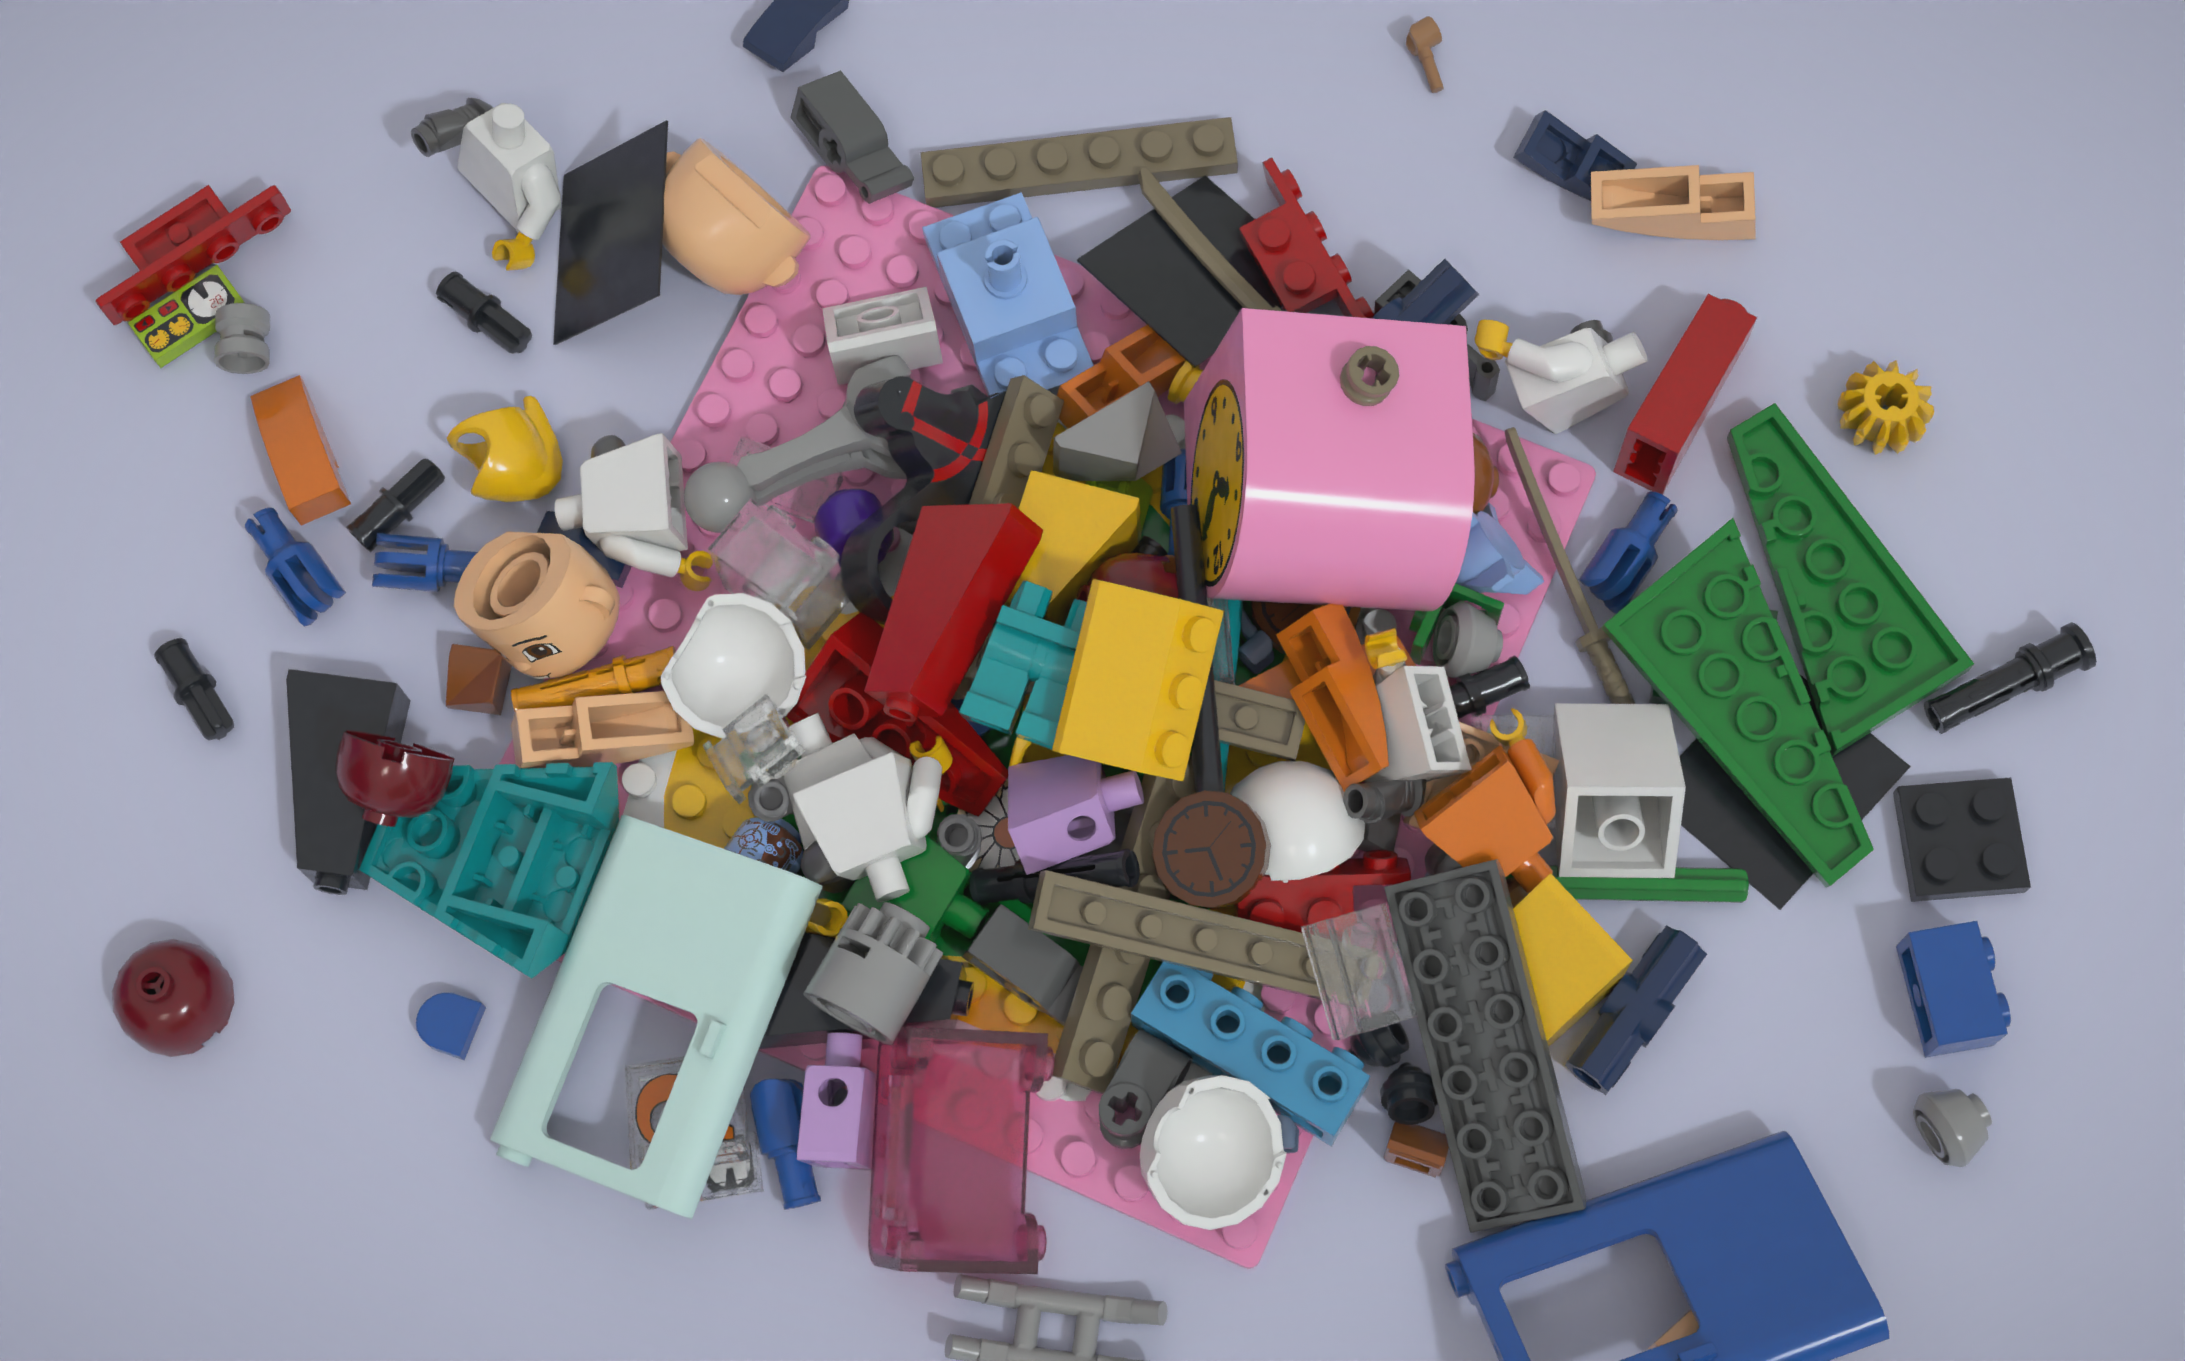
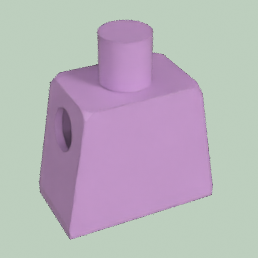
[1008,755,1144,875]
[797,1033,877,1170]

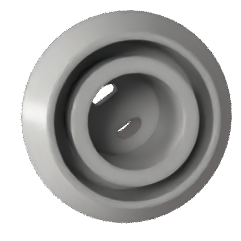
[1432,601,1503,678]
[1913,1089,1992,1167]

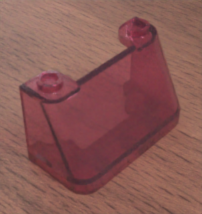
[868,1027,1054,1274]

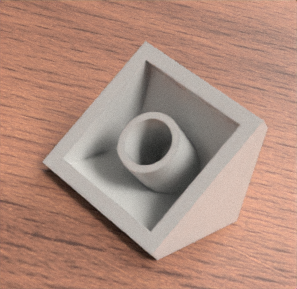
[822,287,943,385]

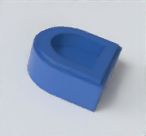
[416,993,486,1060]

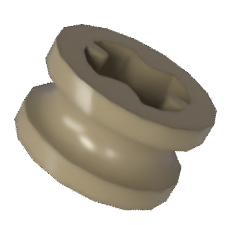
[1340,346,1399,406]

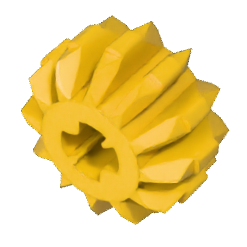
[1837,360,1934,455]

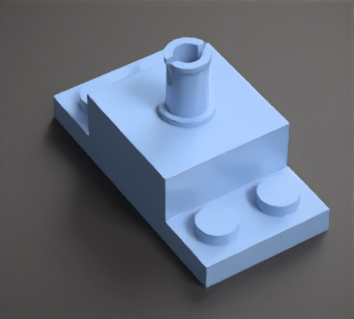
[922,192,1094,396]

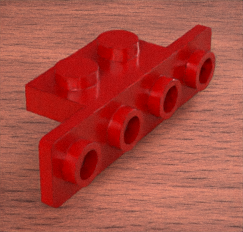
[1239,157,1374,318]
[95,185,291,325]
[1237,850,1411,941]

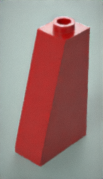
[1613,294,1757,495]
[864,503,1043,722]

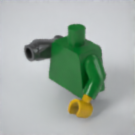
[808,814,990,943]

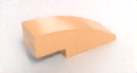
[1591,165,1756,240]
[511,691,694,768]

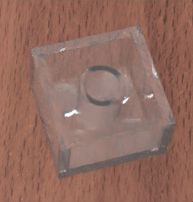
[708,499,850,650]

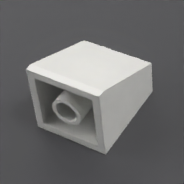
[1551,703,1686,878]

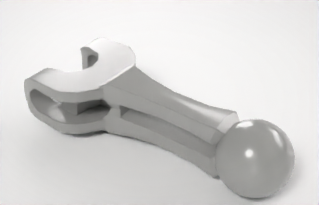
[684,355,912,533]

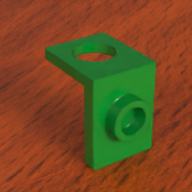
[1409,583,1504,665]

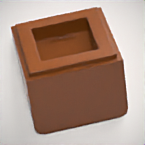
[1383,1122,1449,1178]

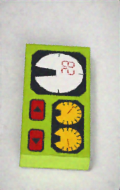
[128,265,245,368]

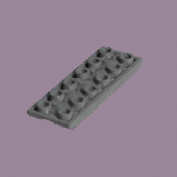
[1384,859,1586,1233]

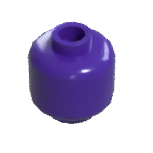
[814,489,894,568]

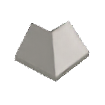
[1053,381,1182,481]

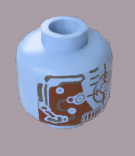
[724,817,804,874]

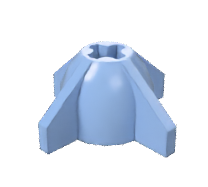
[1456,502,1544,595]

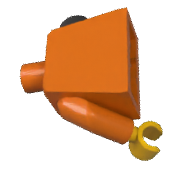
[1414,708,1556,893]

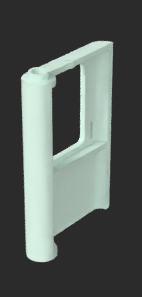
[490,815,823,1219]

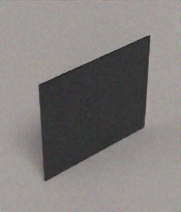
[553,120,668,345]
[1077,175,1281,368]
[1679,675,1911,910]

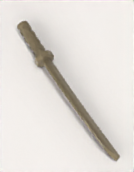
[1138,167,1283,311]
[1505,427,1635,704]

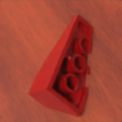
[786,612,1008,817]

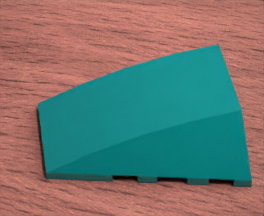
[359,762,619,979]

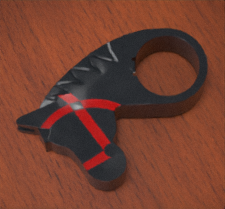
[841,376,1007,625]

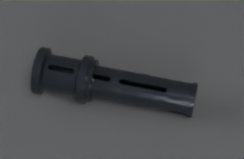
[1924,622,2097,734]

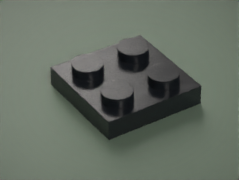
[1893,777,2031,902]

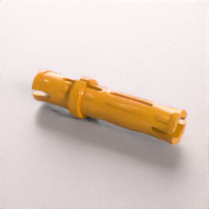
[511,646,676,711]

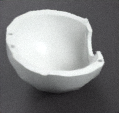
[661,593,806,739]
[1230,761,1365,883]
[1140,1075,1287,1230]

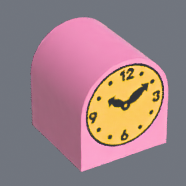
[1184,308,1475,611]

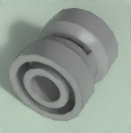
[214,303,270,374]

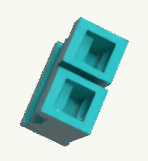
[959,581,1087,755]

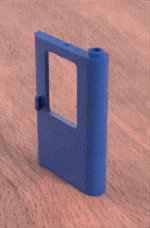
[1445,1131,1890,1361]

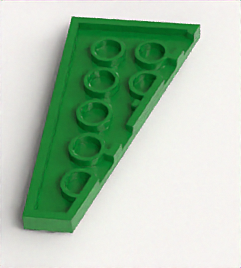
[1727,403,1974,756]
[1601,518,1874,888]

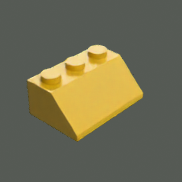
[1052,579,1224,781]

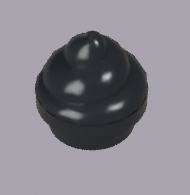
[1348,1009,1409,1068]
[1380,1062,1438,1125]

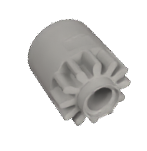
[803,902,943,1045]

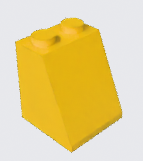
[997,470,1141,626]
[1513,873,1633,1047]

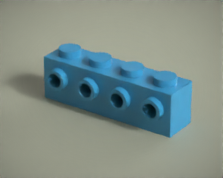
[1131,962,1370,1147]

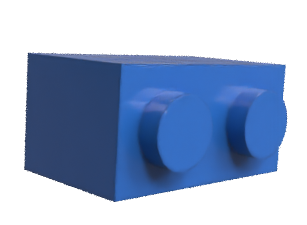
[1896,921,2011,1058]

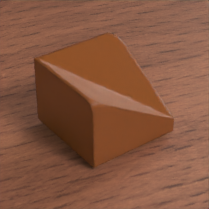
[446,644,512,715]

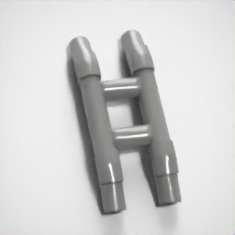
[945,1274,1168,1361]

